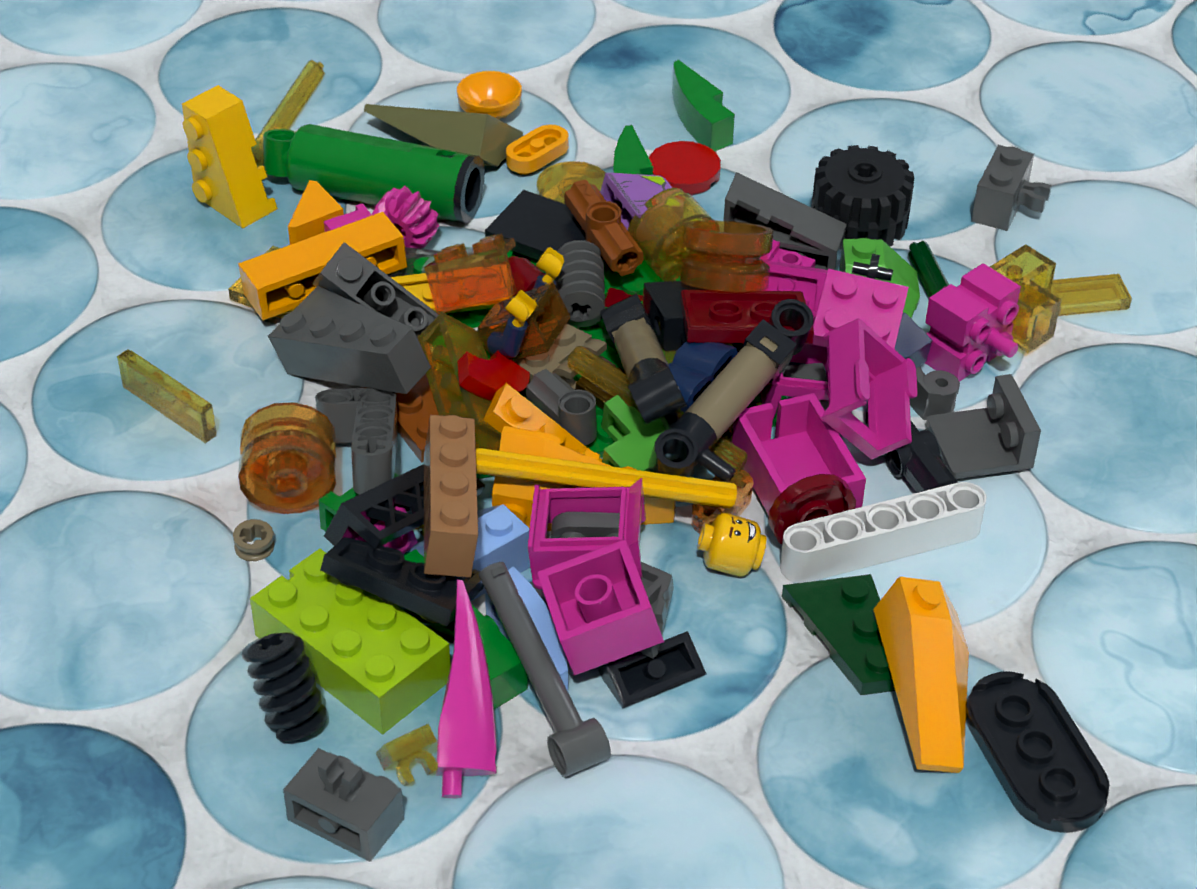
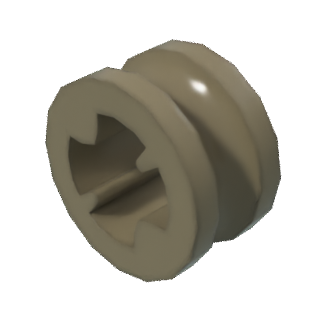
[233,519,275,562]

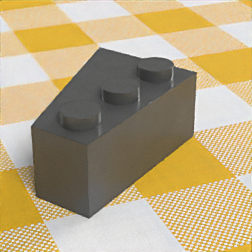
[721,172,847,271]

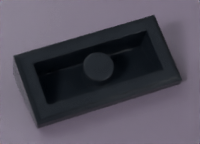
[598,631,707,709]

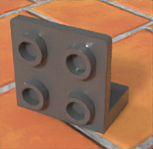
[926,374,1041,479]

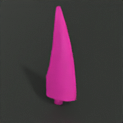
[436,580,497,798]

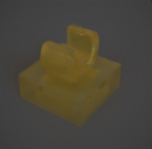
[376,723,437,786]

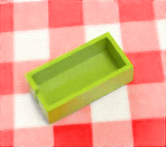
[250,548,451,735]

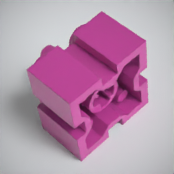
[924,263,1021,382]

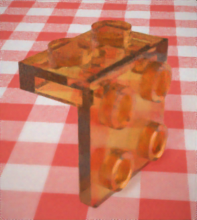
[424,233,517,314]

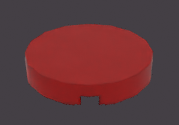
[649,141,721,195]

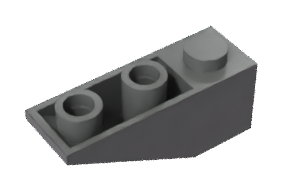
[312,242,442,345]

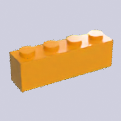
[238,212,407,320]

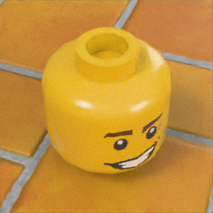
[697,513,767,577]

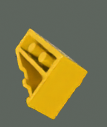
[182,85,278,229]

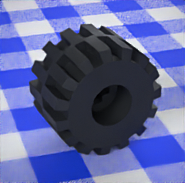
[811,145,915,247]

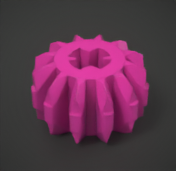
[372,186,439,253]

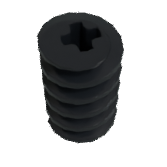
[241,632,327,741]

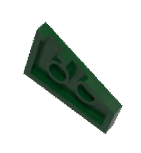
[782,574,895,695]

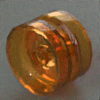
[680,220,774,292]
[238,402,336,514]

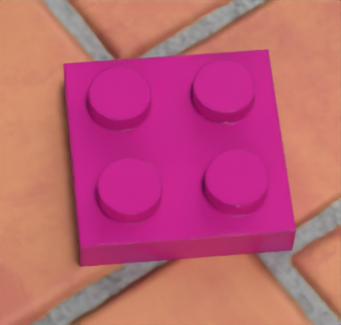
[813,269,909,349]

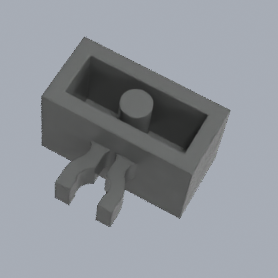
[971,145,1052,231]
[283,748,404,862]

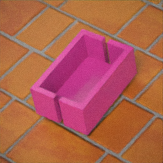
[732,393,866,515]

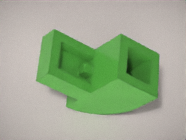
[601,395,666,472]

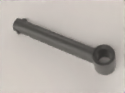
[479,562,611,777]

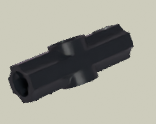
[865,412,958,493]

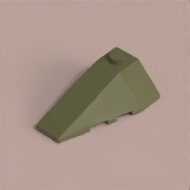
[364,104,523,166]

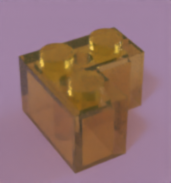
[990,244,1062,353]

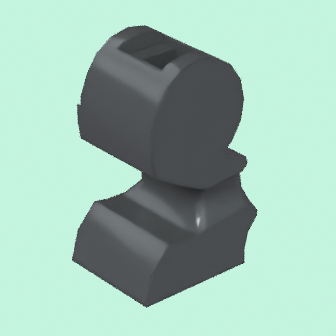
[910,367,960,420]

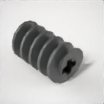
[554,240,605,327]

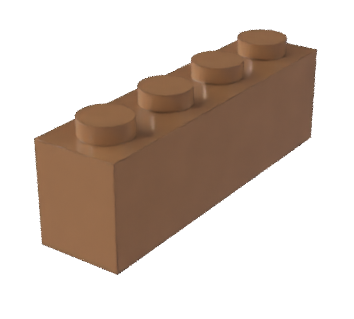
[424,415,478,578]

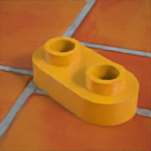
[506,125,569,175]

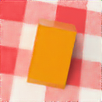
[288,180,344,245]

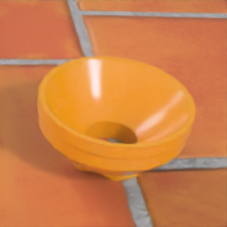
[457,71,522,120]

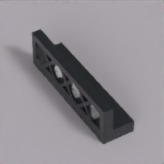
[324,464,486,549]

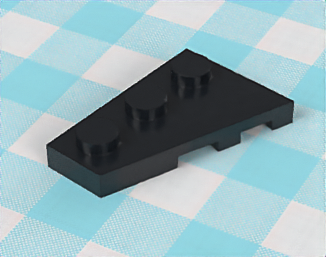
[320,537,484,627]

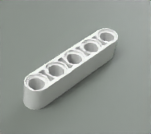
[780,482,987,583]

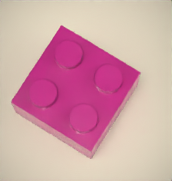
[537,539,664,676]

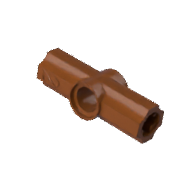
[564,179,643,276]

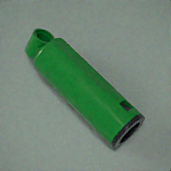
[263,124,485,223]

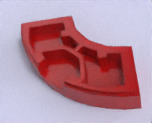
[457,350,530,401]

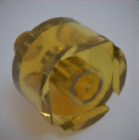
[628,188,719,282]

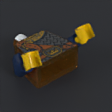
[467,247,571,361]

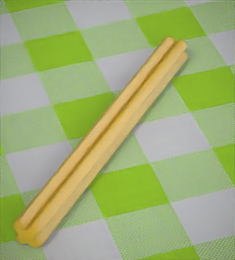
[476,448,737,508]

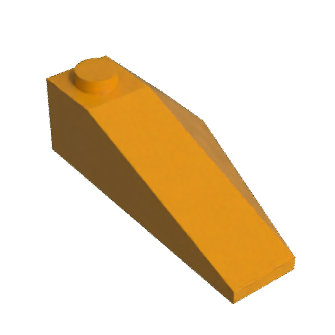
[492,426,676,531]
[873,576,969,773]

